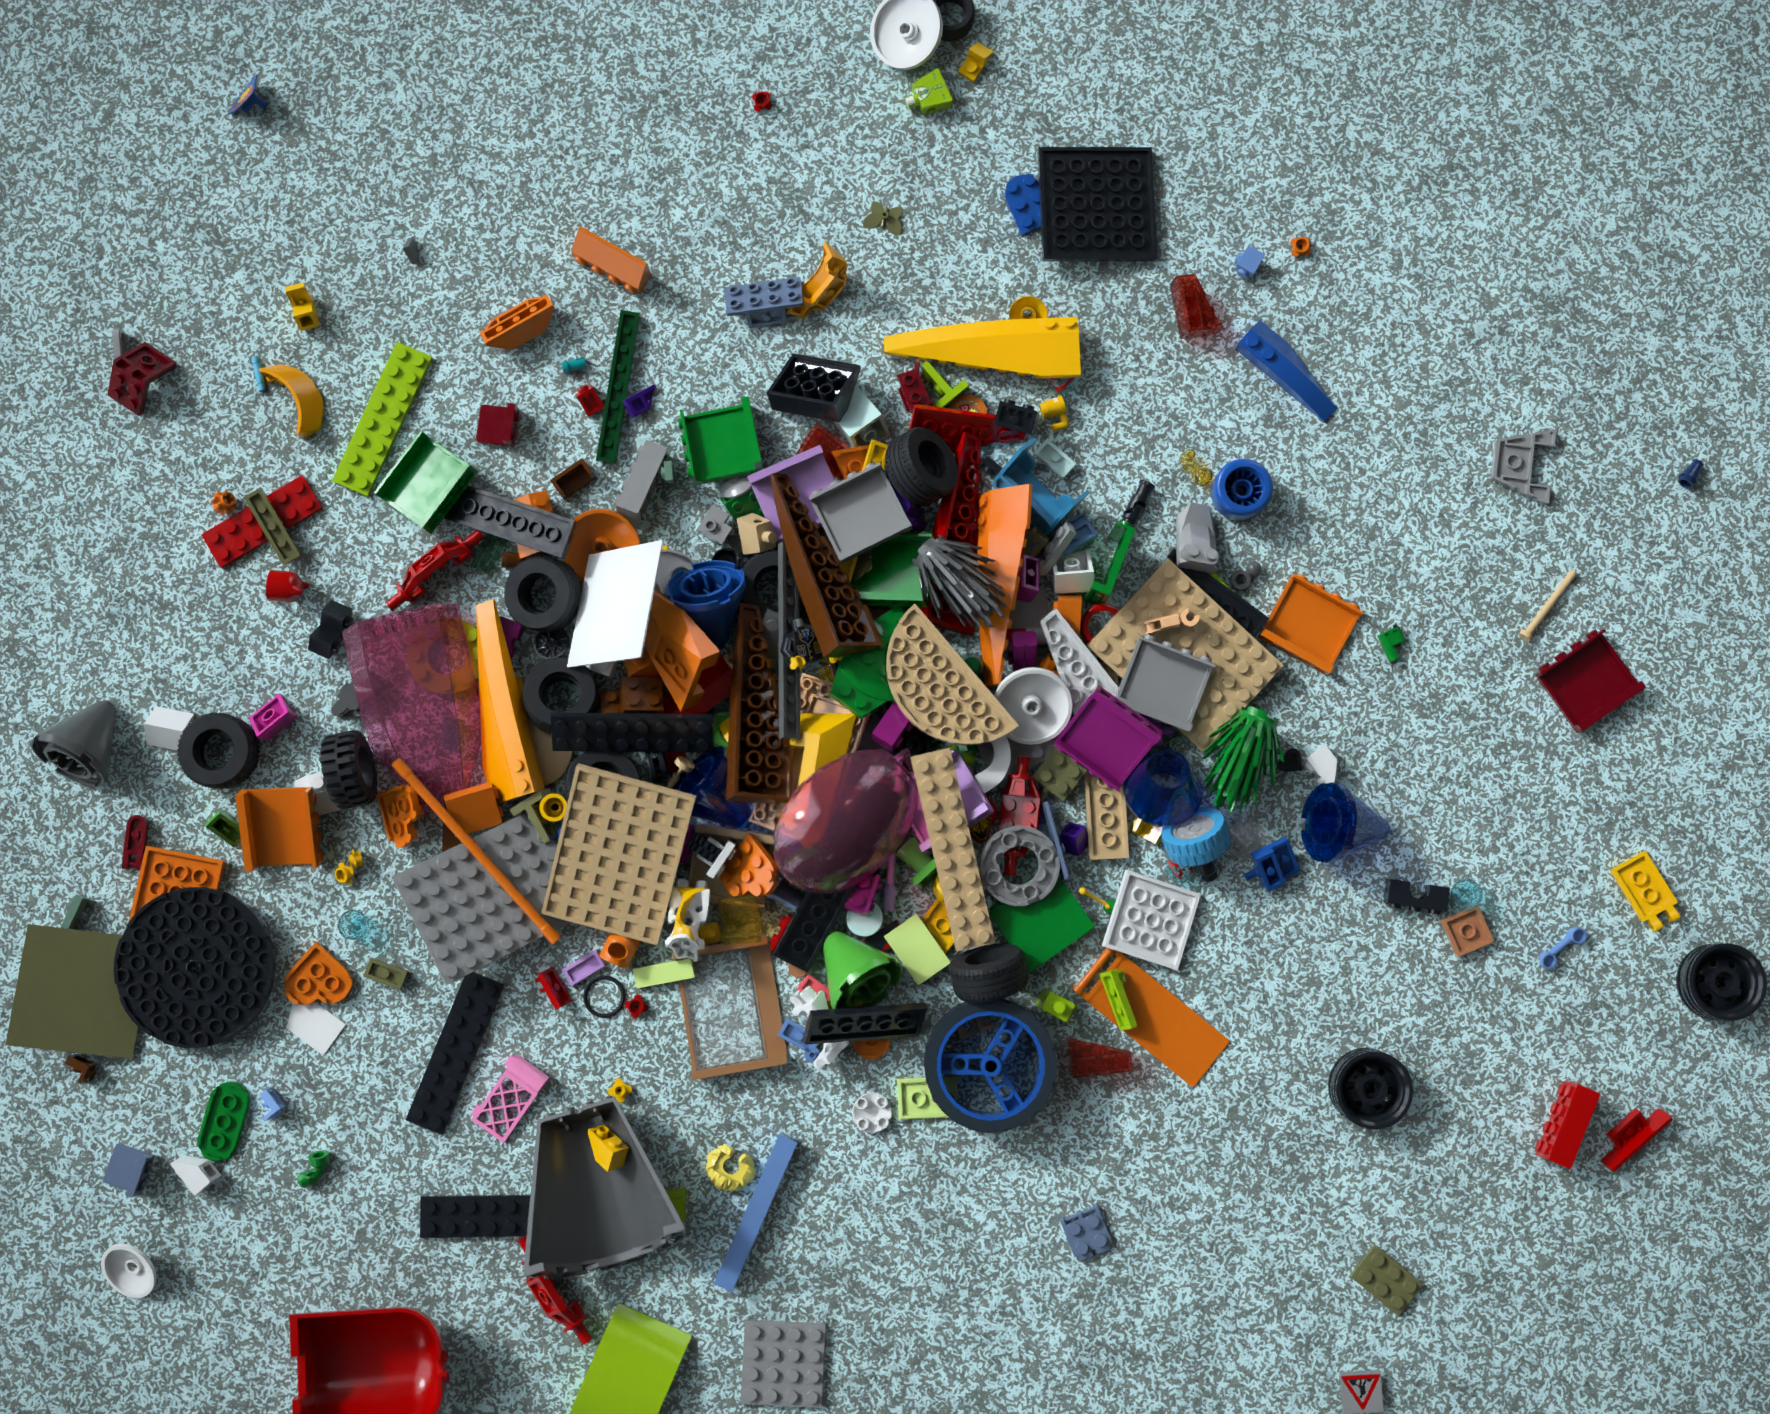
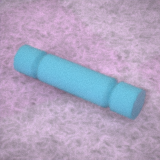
[252,356,266,392]

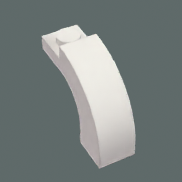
[974,735,1011,794]

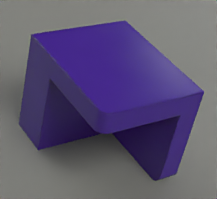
[1059,822,1088,856]

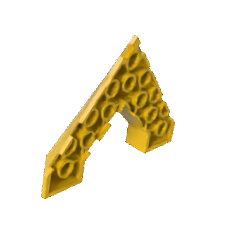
[719,713,857,850]

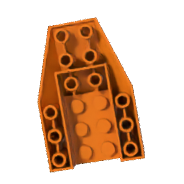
[644,590,720,712]

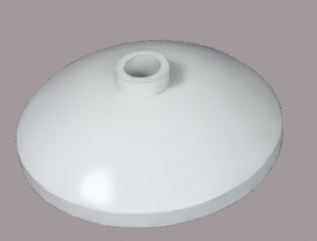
[101,1244,157,1298]

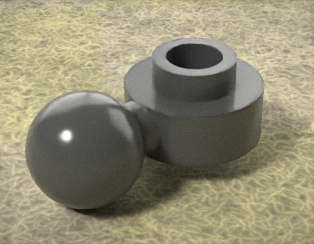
[1230,561,1262,591]

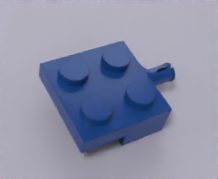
[1243,836,1300,892]

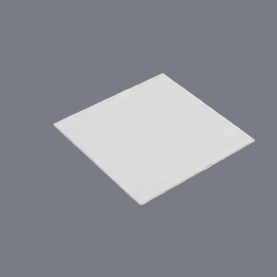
[567,540,664,668]

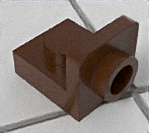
[65,1054,97,1084]

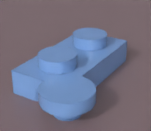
[777,1017,820,1063]

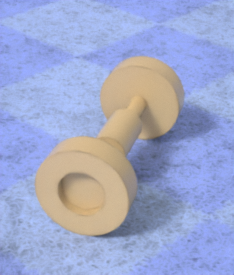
[667,756,695,788]

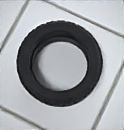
[933,0,975,42]

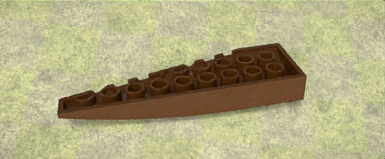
[770,473,883,658]
[726,603,793,803]

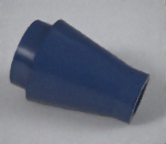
[1678,459,1704,489]

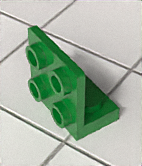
[720,488,765,525]

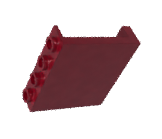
[1535,629,1646,733]

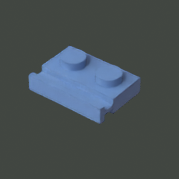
[1050,513,1098,556]

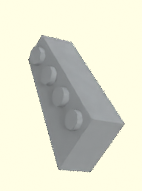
[614,440,668,529]

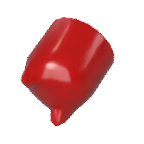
[266,570,310,603]

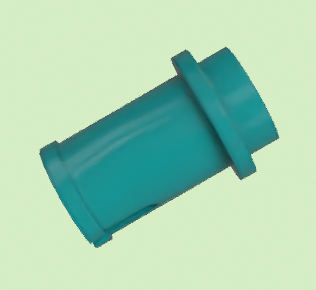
[561,356,587,375]

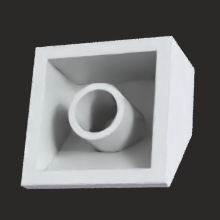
[1051,549,1094,594]

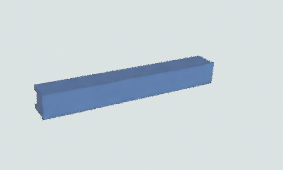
[713,1131,798,1292]

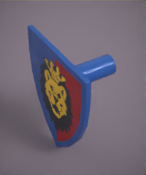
[228,74,268,114]

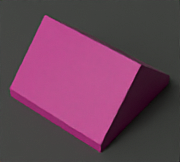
[249,693,299,741]

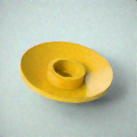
[1009,296,1048,320]

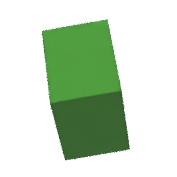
[205,811,241,847]

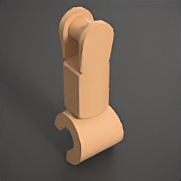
[1143,608,1200,634]

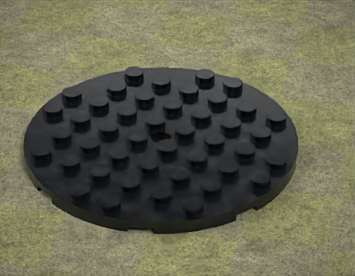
[114,887,276,1048]

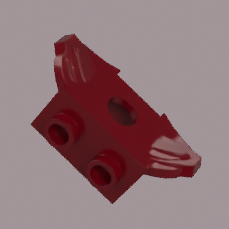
[897,359,935,413]

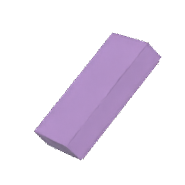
[562,949,606,987]

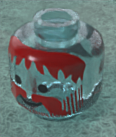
[1046,377,1075,395]
[1164,859,1194,882]

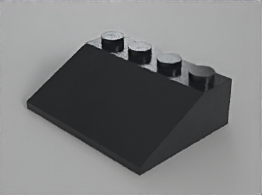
[767,353,861,423]

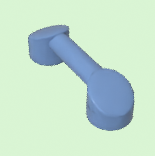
[1539,927,1587,969]

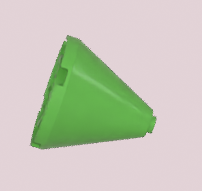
[823,930,903,1009]

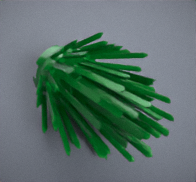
[1202,706,1284,813]

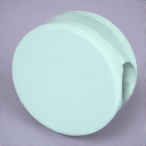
[846,904,883,937]

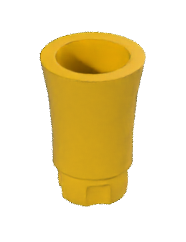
[539,793,567,822]

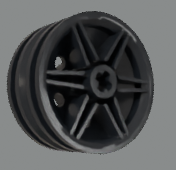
[1676,943,1767,1021]
[1328,1048,1413,1130]

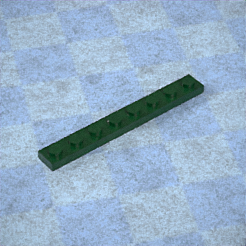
[596,310,640,465]

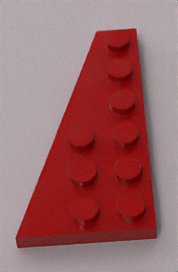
[908,404,1026,451]

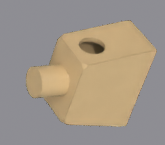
[737,513,778,554]

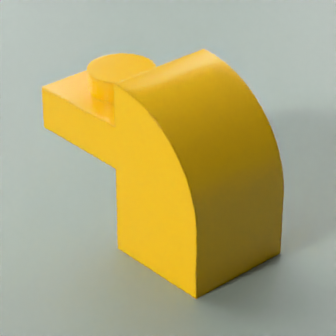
[285,282,319,331]

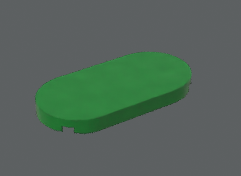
[197,1081,251,1162]

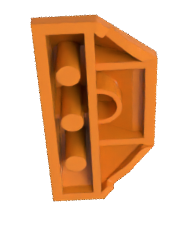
[480,295,555,350]

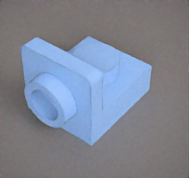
[259,1087,286,1121]

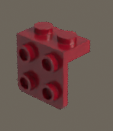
[476,403,521,447]

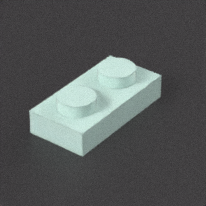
[1034,438,1076,479]

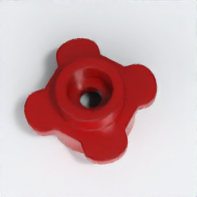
[752,91,772,112]
[625,994,649,1018]

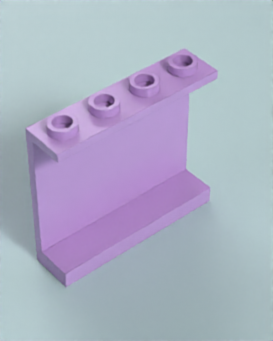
[747,445,834,543]

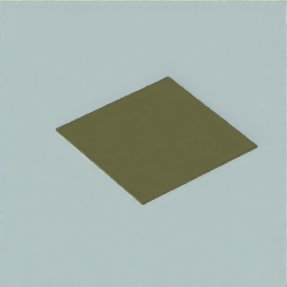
[5,924,138,1059]

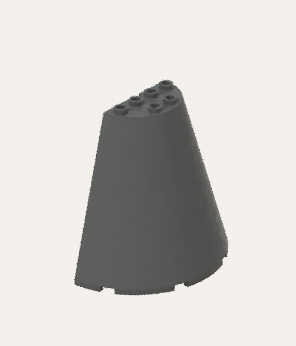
[524,1096,687,1279]

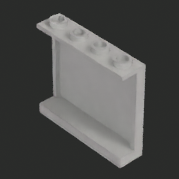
[809,462,912,564]
[1115,634,1216,732]

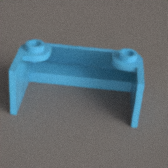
[993,437,1089,535]

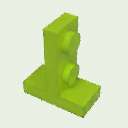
[920,360,969,408]

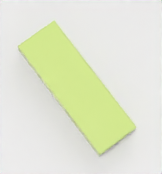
[633,958,696,988]

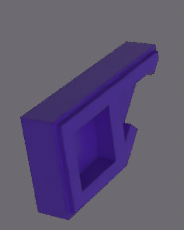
[623,384,656,418]

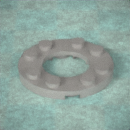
[979,825,1060,906]

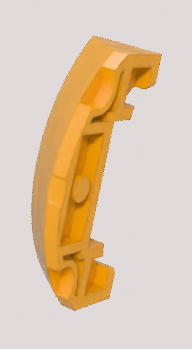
[785,241,848,318]
[259,364,324,439]

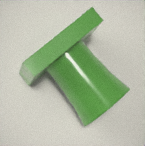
[896,837,937,891]

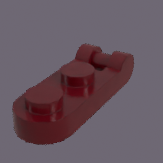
[122,815,149,871]

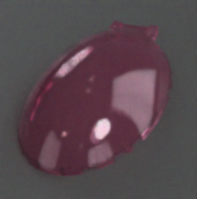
[773,748,919,893]

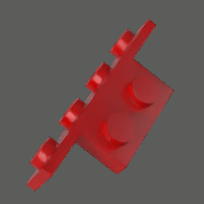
[1600,1108,1673,1172]

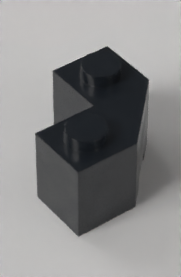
[308,600,353,659]

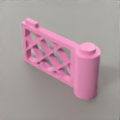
[471,1054,550,1143]

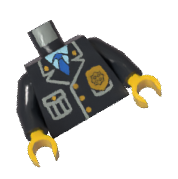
[780,618,843,670]

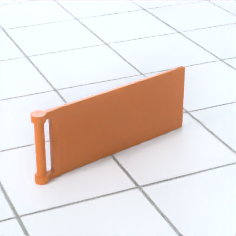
[1072,947,1229,1087]

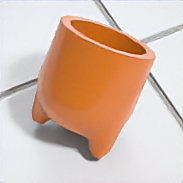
[599,933,641,969]

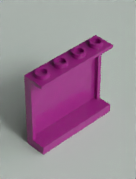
[1054,684,1163,791]

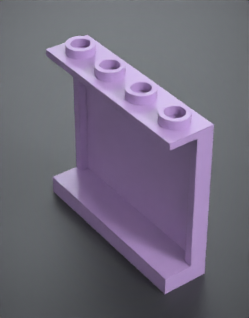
[892,749,994,854]

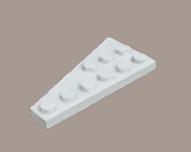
[1040,609,1119,715]

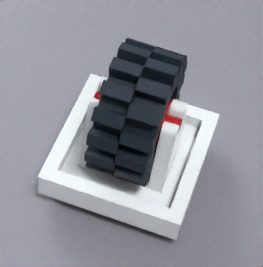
[687,832,737,879]

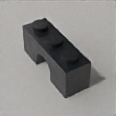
[1383,879,1450,915]

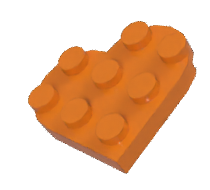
[376,784,423,848]
[720,833,779,897]
[284,942,354,1005]

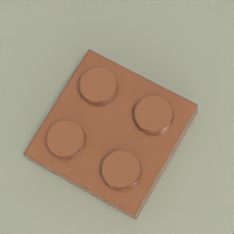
[1440,905,1495,957]

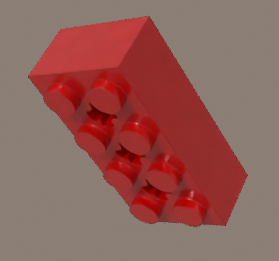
[1535,1080,1601,1170]

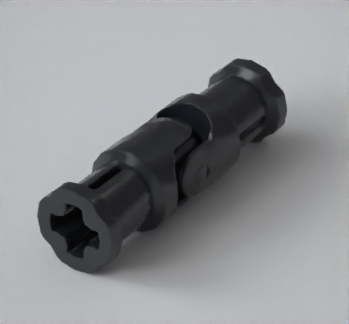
[1122,479,1155,527]

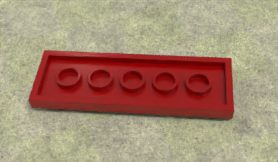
[201,475,323,568]

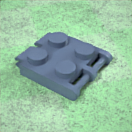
[1059,1203,1112,1262]

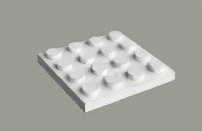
[1102,870,1201,970]

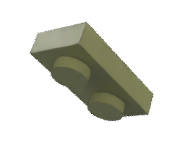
[363,957,409,990]

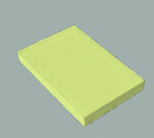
[884,913,951,986]
[897,1076,958,1120]

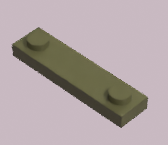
[243,487,302,565]

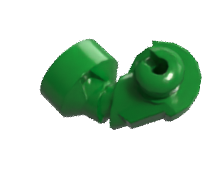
[297,1150,330,1188]

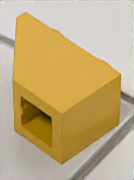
[588,1124,629,1172]

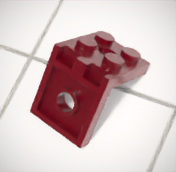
[107,342,176,416]

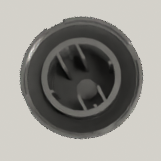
[30,700,116,787]

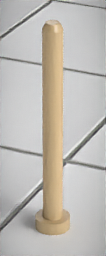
[1518,570,1577,642]

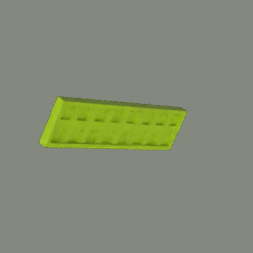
[332,342,433,497]

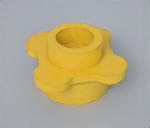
[348,849,363,870]
[335,862,355,885]
[608,1078,632,1103]

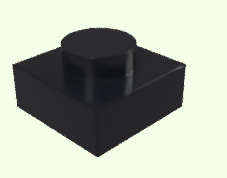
[982,456,1002,477]

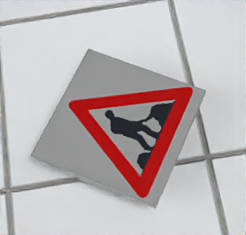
[1340,1370,1384,1414]

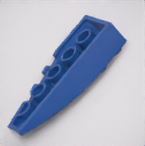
[1235,320,1337,422]

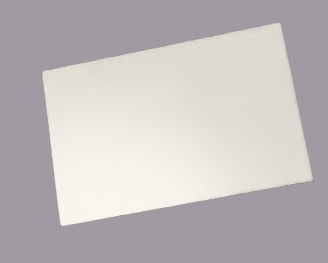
[286,1002,346,1055]

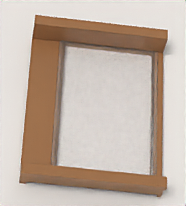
[672,936,788,1080]

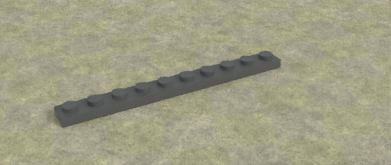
[778,542,800,741]

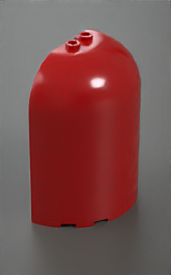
[289,1307,449,1414]

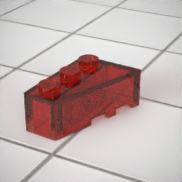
[1170,274,1224,339]
[1066,1036,1133,1078]

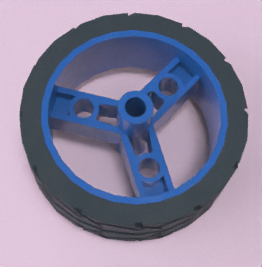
[924,999,1057,1133]

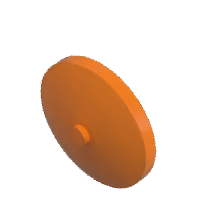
[564,508,641,583]

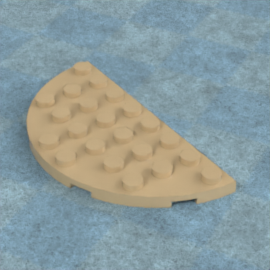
[886,604,1019,745]

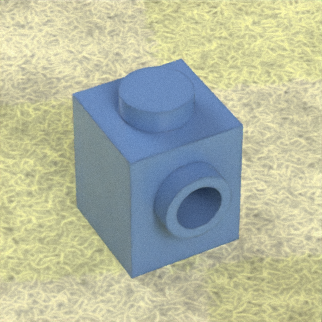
[1234,245,1265,279]

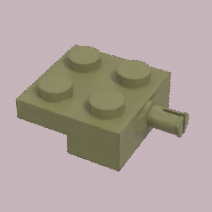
[1032,746,1088,802]

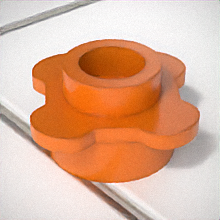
[1290,237,1311,257]

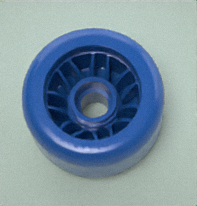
[1211,459,1273,521]

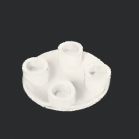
[852,1092,892,1133]

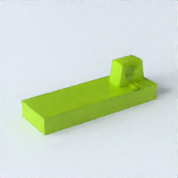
[1099,969,1137,1031]

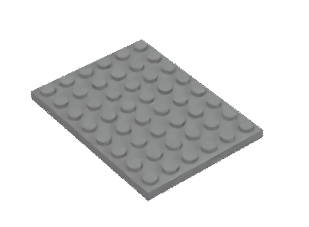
[392,812,572,986]

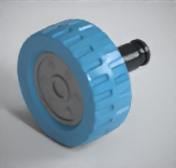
[1161,807,1231,882]

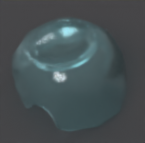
[1451,878,1482,910]
[337,910,369,940]

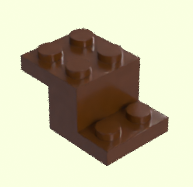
[599,677,664,714]

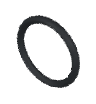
[583,975,625,1018]

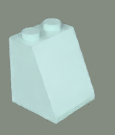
[834,385,891,448]

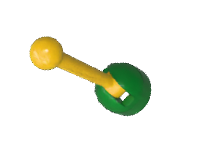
[1079,887,1116,916]

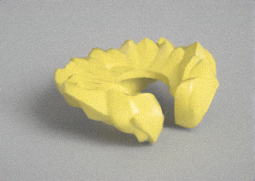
[706,1144,756,1192]

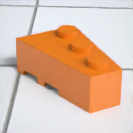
[1053,594,1082,638]

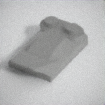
[1176,502,1220,574]

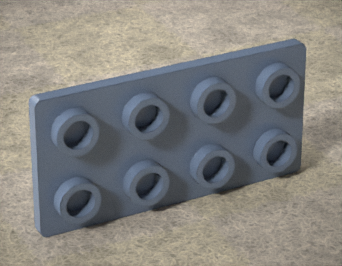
[725,277,803,328]
[1033,801,1071,880]

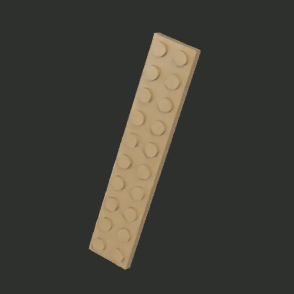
[1084,662,1129,860]
[910,748,995,951]

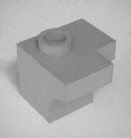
[697,504,733,546]

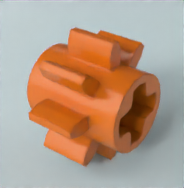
[210,490,238,516]

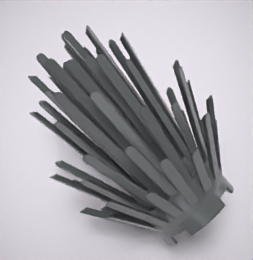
[912,534,1007,628]

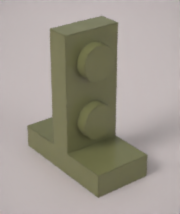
[510,788,558,844]

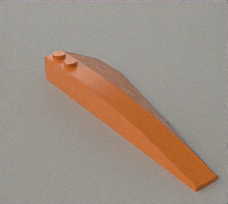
[977,484,1032,688]

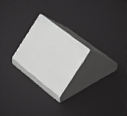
[144,706,195,751]

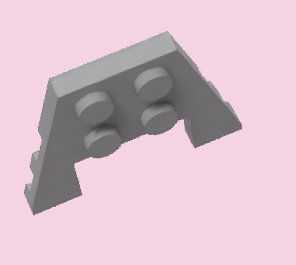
[1490,429,1557,505]

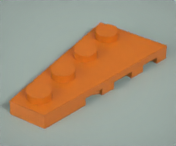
[832,445,869,480]

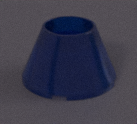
[1123,750,1203,827]

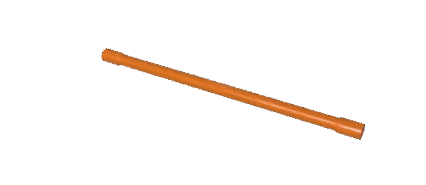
[391,757,561,945]

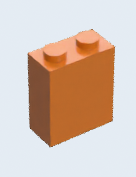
[443,782,504,837]

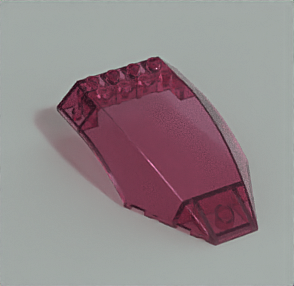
[342,603,481,815]

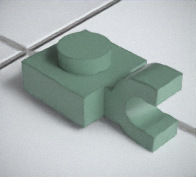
[661,461,678,485]

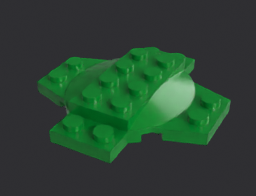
[829,607,906,719]

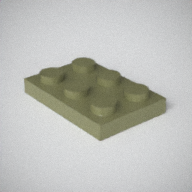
[1349,1244,1423,1317]

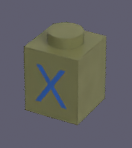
[1023,527,1051,558]

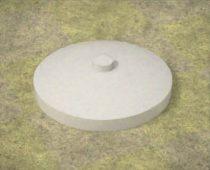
[870,0,943,70]
[994,667,1072,745]

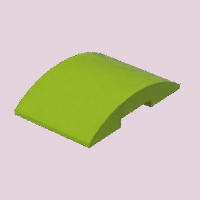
[570,1302,692,1414]

